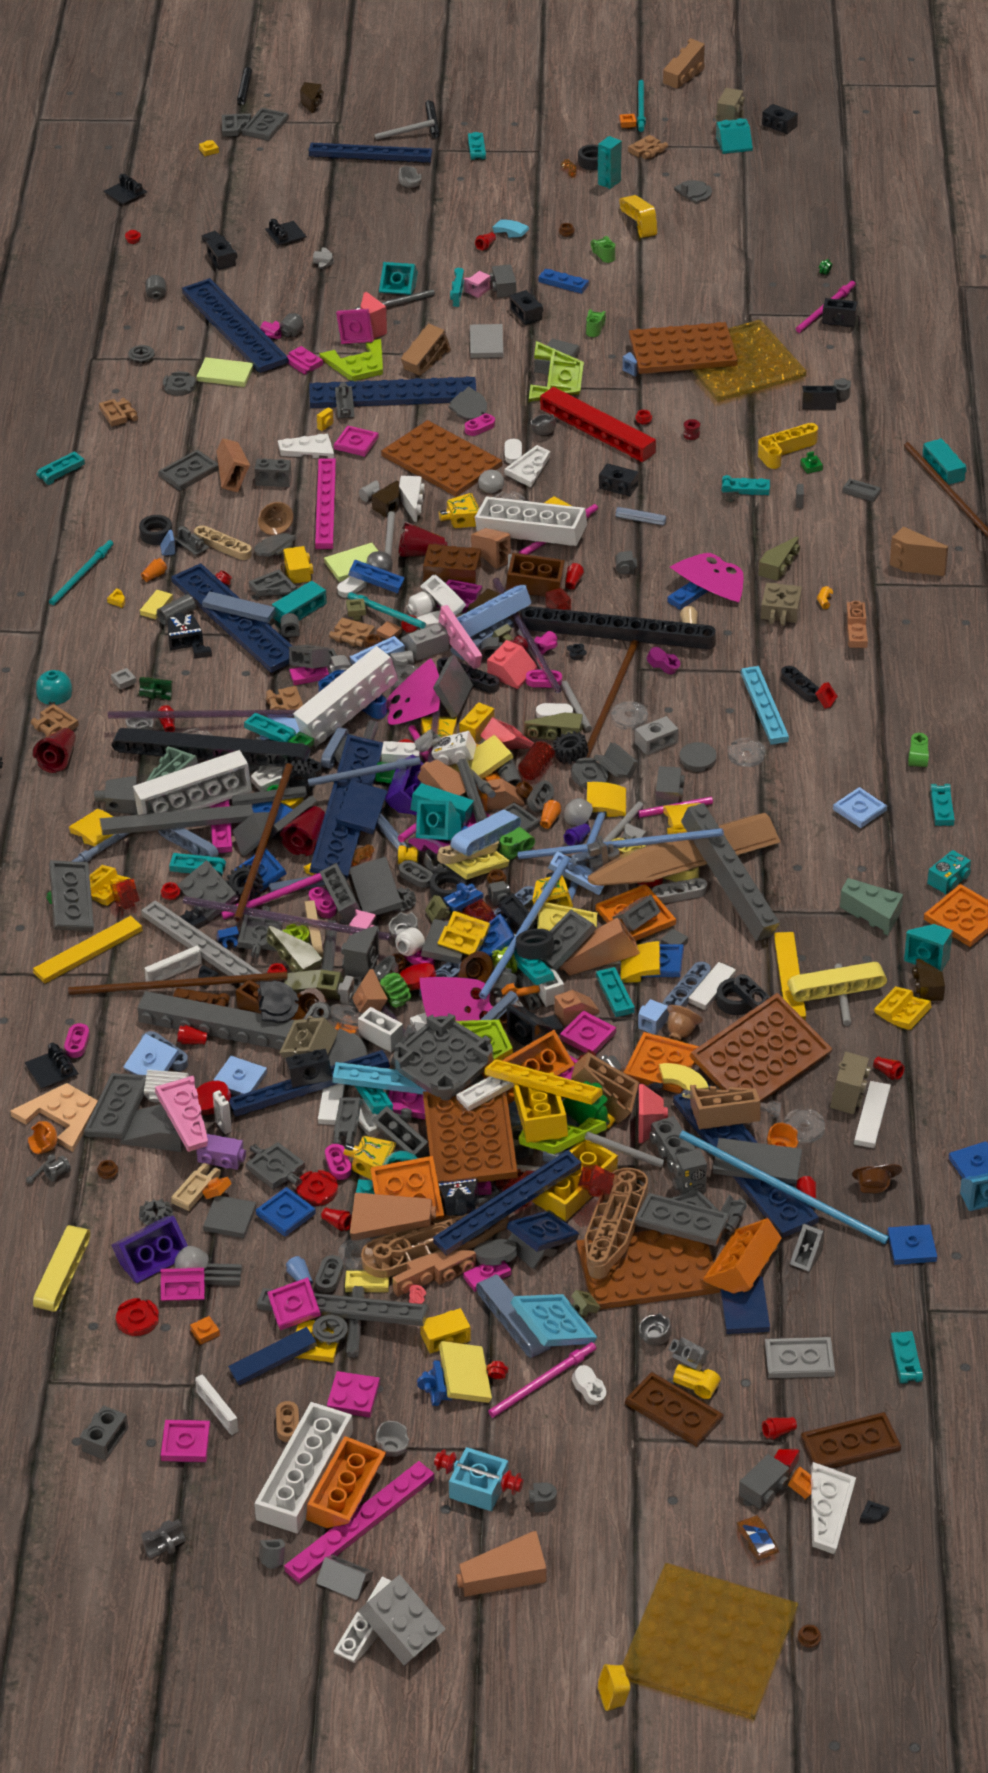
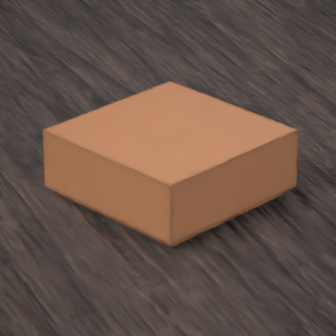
[376,621,402,639]

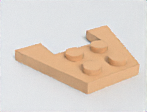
[10,1083,98,1152]

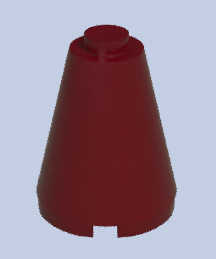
[398,522,448,557]
[33,728,76,773]
[280,806,325,856]

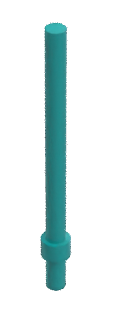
[637,80,646,132]
[49,540,114,606]
[348,592,426,629]

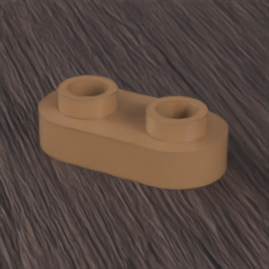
[276,1401,299,1442]

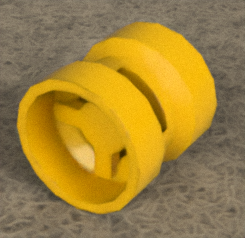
[398,845,419,865]

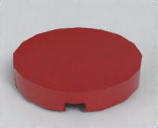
[400,963,437,991]
[197,1080,231,1115]
[296,1170,338,1206]
[115,1298,159,1336]

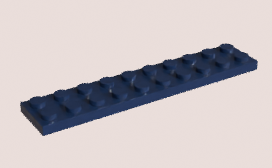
[182,278,288,373]
[309,376,477,408]
[171,563,292,673]
[309,734,383,880]
[673,1082,819,1239]

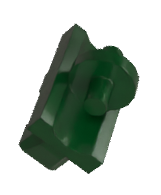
[139,677,173,700]

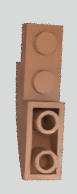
[847,601,868,648]
[393,1250,476,1297]

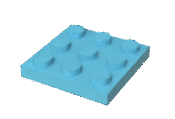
[511,1294,597,1347]

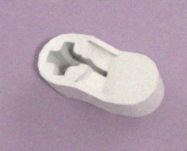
[572,1365,606,1405]

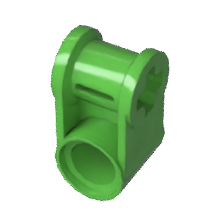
[590,236,616,263]
[586,309,606,337]
[908,733,929,767]
[499,827,535,860]

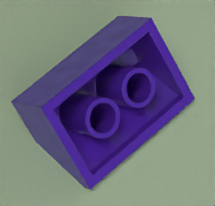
[385,754,424,815]
[111,1216,188,1283]

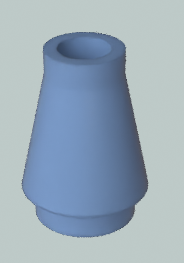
[286,1256,313,1285]

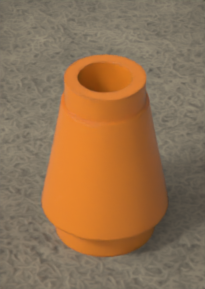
[141,558,167,582]
[540,800,561,829]

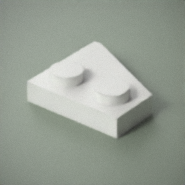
[251,765,293,792]

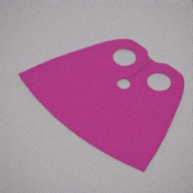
[670,553,744,602]
[386,658,440,725]
[419,977,499,1021]

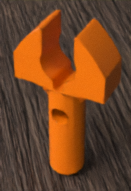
[501,983,540,998]

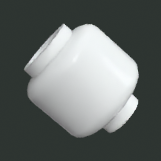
[407,592,435,616]
[395,927,425,956]

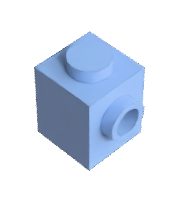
[638,999,668,1035]

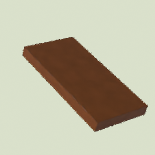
[625,1372,724,1447]
[800,1412,901,1468]

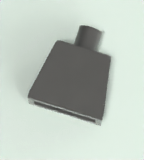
[94,776,137,814]

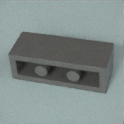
[372,1106,430,1158]

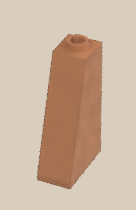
[216,438,250,492]
[559,918,640,976]
[350,1193,436,1240]
[456,1531,547,1597]

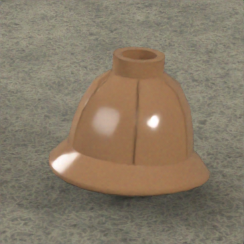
[258,502,294,535]
[667,1005,703,1041]

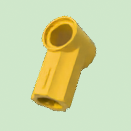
[673,1364,721,1399]

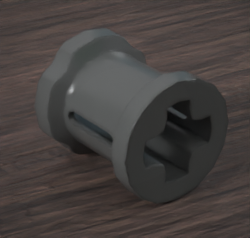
[43,1155,71,1181]

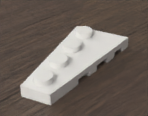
[811,1462,856,1554]

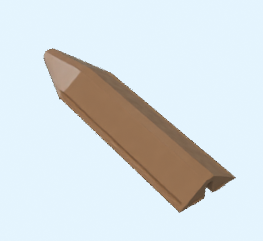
[588,813,780,886]

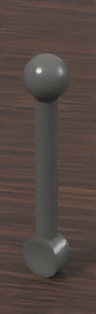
[26,1154,56,1184]

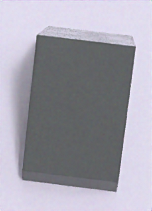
[790,1224,824,1272]

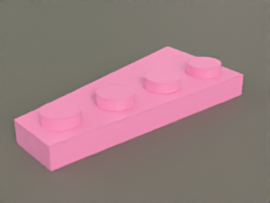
[438,605,482,669]
[155,1076,208,1152]

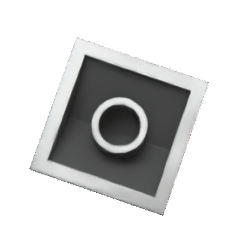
[233,812,277,857]

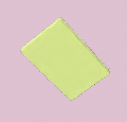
[197,357,254,387]
[324,543,378,582]

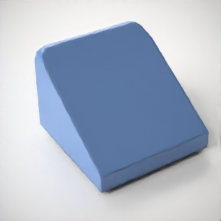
[622,352,637,377]
[160,530,175,555]

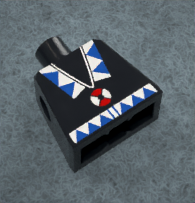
[168,612,204,651]
[438,1179,480,1216]

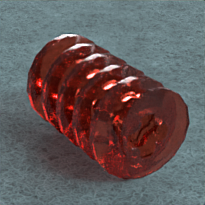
[518,741,555,780]

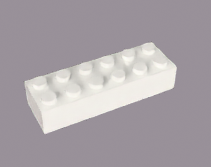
[475,497,587,546]
[293,646,398,747]
[133,750,252,815]
[255,1402,353,1534]

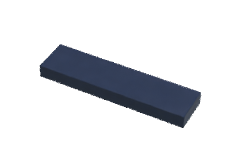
[228,1327,317,1386]

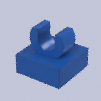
[216,926,239,949]

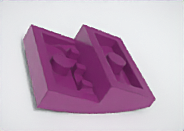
[437,579,483,613]
[408,838,451,854]

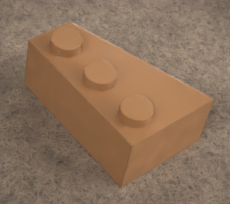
[663,38,705,89]
[401,324,451,376]
[571,1052,639,1124]
[690,1085,760,1129]

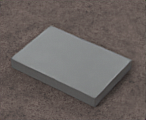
[470,324,503,358]
[765,1337,835,1378]

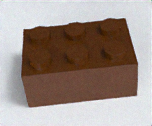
[423,544,481,585]
[506,553,565,599]

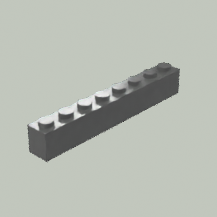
[681,803,780,941]
[137,991,294,1050]

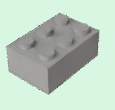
[358,1574,446,1665]

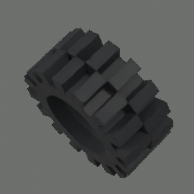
[553,731,589,764]
[282,760,316,794]
[226,864,264,901]

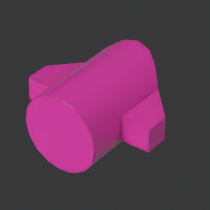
[260,321,282,339]
[534,631,558,654]

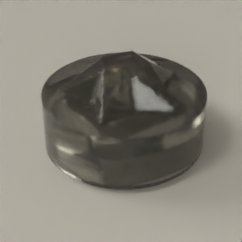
[722,491,740,503]

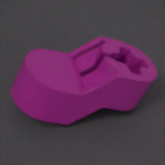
[646,647,681,675]

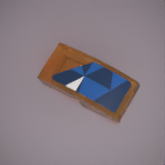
[737,1515,779,1560]

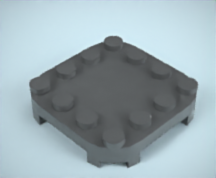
[394,1013,494,1100]

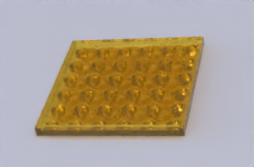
[691,319,807,402]
[622,1562,799,1721]

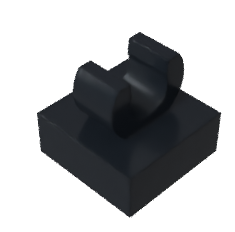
[180,906,207,929]

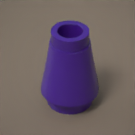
[563,823,591,846]

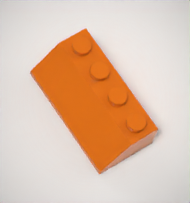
[482,1030,575,1104]
[703,1218,782,1294]
[306,1436,386,1528]

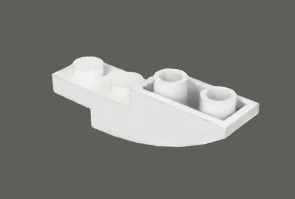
[420,575,466,615]
[333,1577,391,1663]

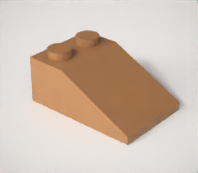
[890,527,948,576]

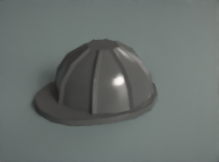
[374,955,399,982]

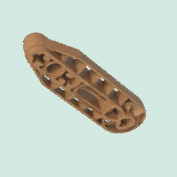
[584,1168,648,1279]
[361,1207,509,1278]

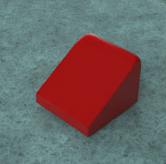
[774,1449,800,1476]

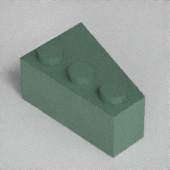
[146,746,198,782]
[840,878,903,936]

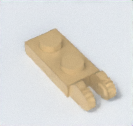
[171,1163,221,1211]

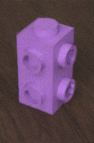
[197,1134,246,1170]

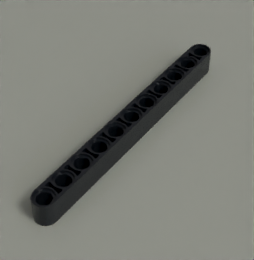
[522,606,716,649]
[111,728,311,767]

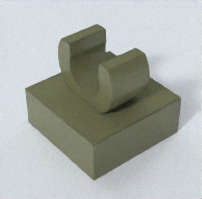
[346,599,366,621]
[492,624,513,643]
[425,895,451,922]
[571,1290,601,1318]

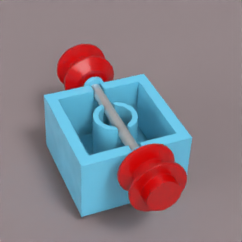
[434,1447,524,1512]

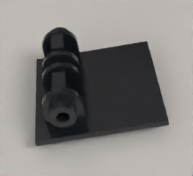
[103,174,147,204]
[265,218,307,245]
[24,1042,79,1089]

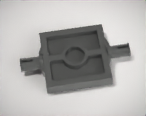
[238,906,284,958]
[246,1142,306,1190]

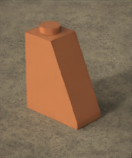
[471,528,511,569]
[417,759,478,798]

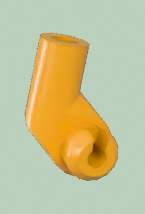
[817,586,833,609]

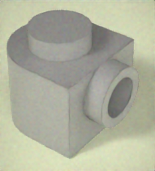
[328,655,351,674]

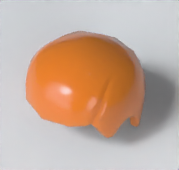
[28,1121,57,1154]
[767,1122,799,1148]

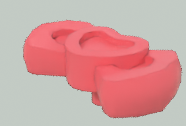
[409,1285,426,1304]

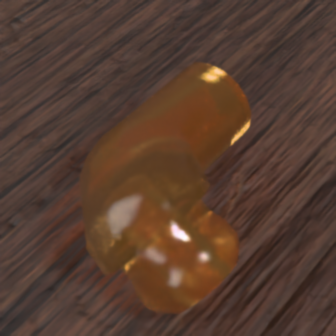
[561,159,577,177]
[351,844,374,867]

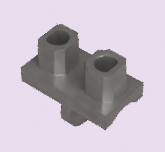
[587,835,620,872]
[669,1337,710,1371]
[141,1519,186,1559]

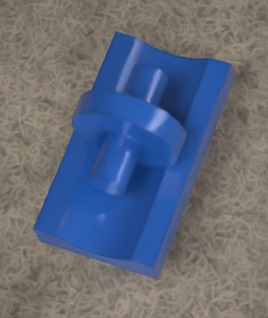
[443,883,484,913]
[417,1360,452,1406]

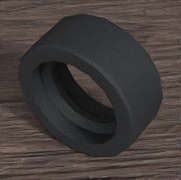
[578,144,598,170]
[139,515,173,545]
[430,868,467,902]
[516,929,555,960]
[716,978,755,1015]

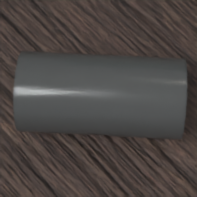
[156,594,196,625]
[497,759,522,788]

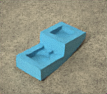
[492,220,529,238]

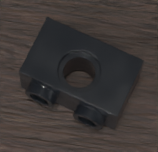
[762,104,798,134]
[206,236,238,270]
[509,290,544,325]
[822,298,858,327]
[599,463,639,497]
[286,1048,333,1089]

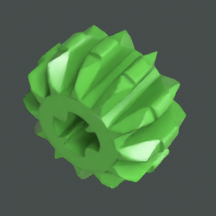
[380,972,411,1008]

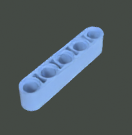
[457,585,531,637]
[450,809,521,856]

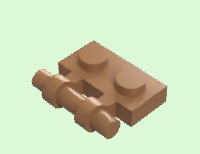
[628,135,668,160]
[99,398,138,426]
[329,617,375,647]
[266,686,303,718]
[30,704,79,737]

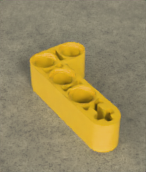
[619,195,657,238]
[758,423,818,469]

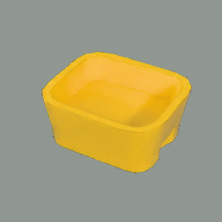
[598,1664,630,1711]

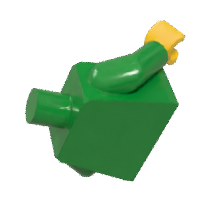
[562,1081,616,1129]

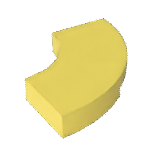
[659,1063,709,1095]

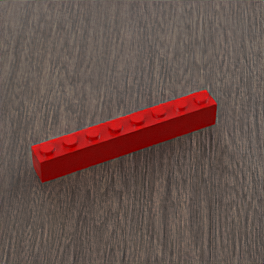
[540,387,656,462]

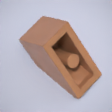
[486,779,524,810]
[352,969,388,1013]
[554,990,599,1026]

